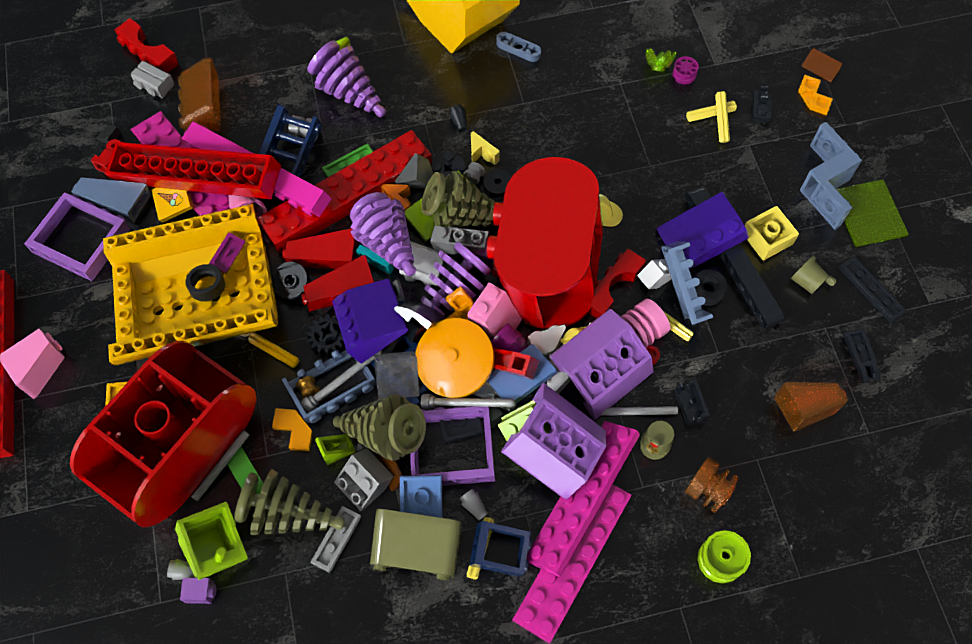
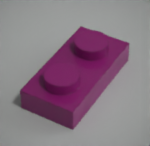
[209,232,246,274]

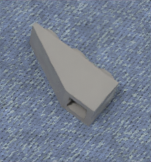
[430,225,489,255]

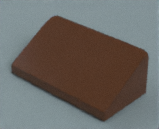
[801,48,843,82]
[377,453,402,491]

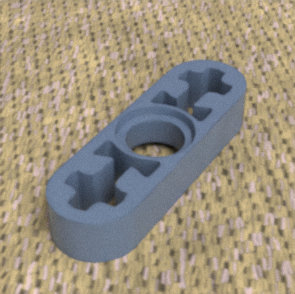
[496,32,541,62]

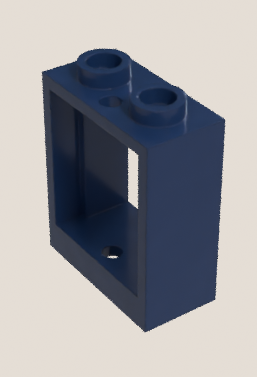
[469,521,532,577]

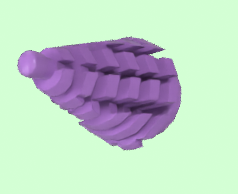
[307,40,386,118]
[350,192,416,276]
[420,242,492,316]

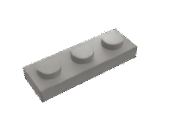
[311,506,361,573]

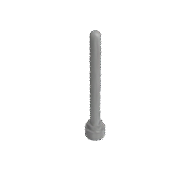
[301,350,382,412]
[421,394,516,410]

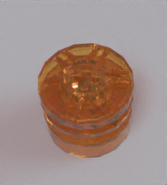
[685,457,739,513]

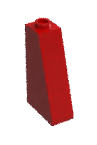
[282,228,357,269]
[301,255,374,311]

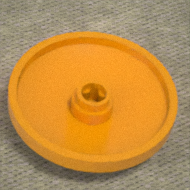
[415,318,495,398]

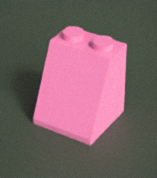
[468,283,522,341]
[0,329,65,399]

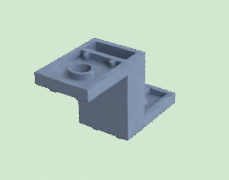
[800,122,862,230]

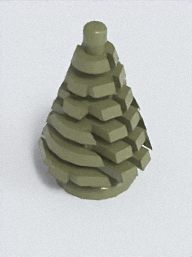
[421,171,498,227]
[333,394,426,461]
[235,469,345,535]

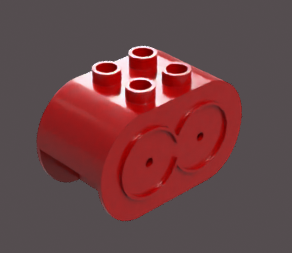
[487,157,603,329]
[70,341,256,527]

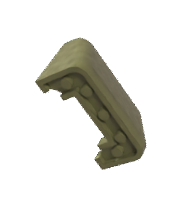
[370,509,462,581]

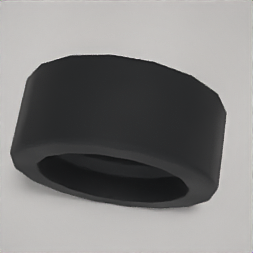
[185,264,225,301]

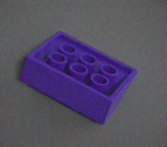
[656,192,749,270]
[332,279,409,364]

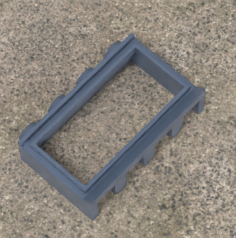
[661,241,713,325]
[282,350,376,424]

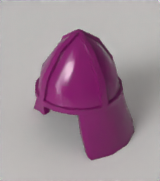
[491,323,528,353]

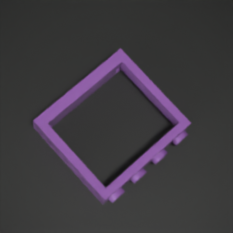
[25,192,130,281]
[410,406,495,486]

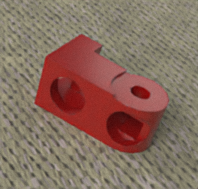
[91,139,120,173]

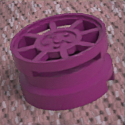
[673,57,699,84]

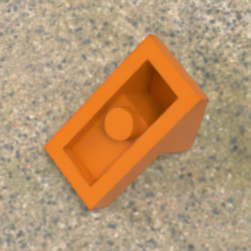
[381,184,411,211]

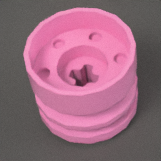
[620,298,670,348]

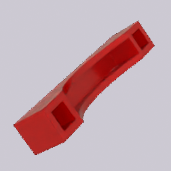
[425,329,539,380]

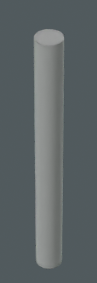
[601,406,678,416]
[191,430,249,501]

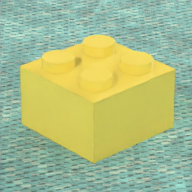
[745,206,799,261]

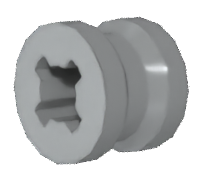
[463,162,486,185]

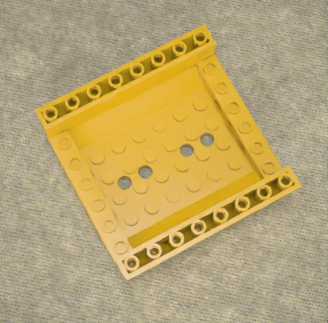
[103,204,278,365]

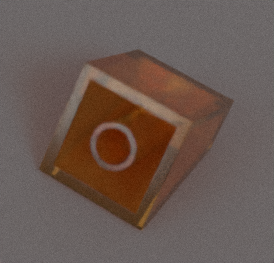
[774,382,848,432]

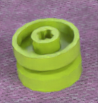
[698,530,751,584]

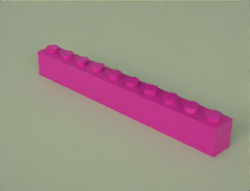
[181,122,332,217]

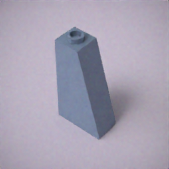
[71,177,152,223]

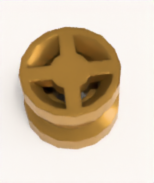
[296,376,320,399]

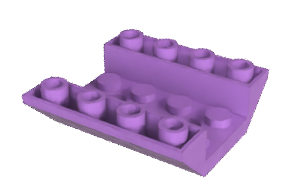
[550,309,653,420]
[501,383,606,499]

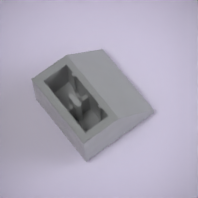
[334,448,394,511]

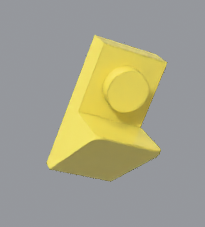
[471,131,500,165]

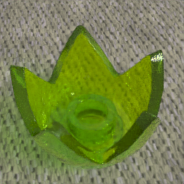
[646,48,676,72]

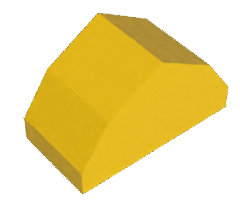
[407,0,520,54]

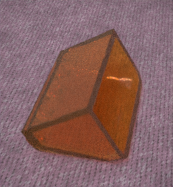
[178,57,221,132]

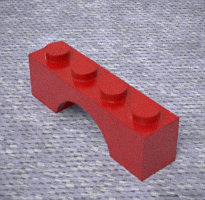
[115,18,179,73]
[584,249,646,319]

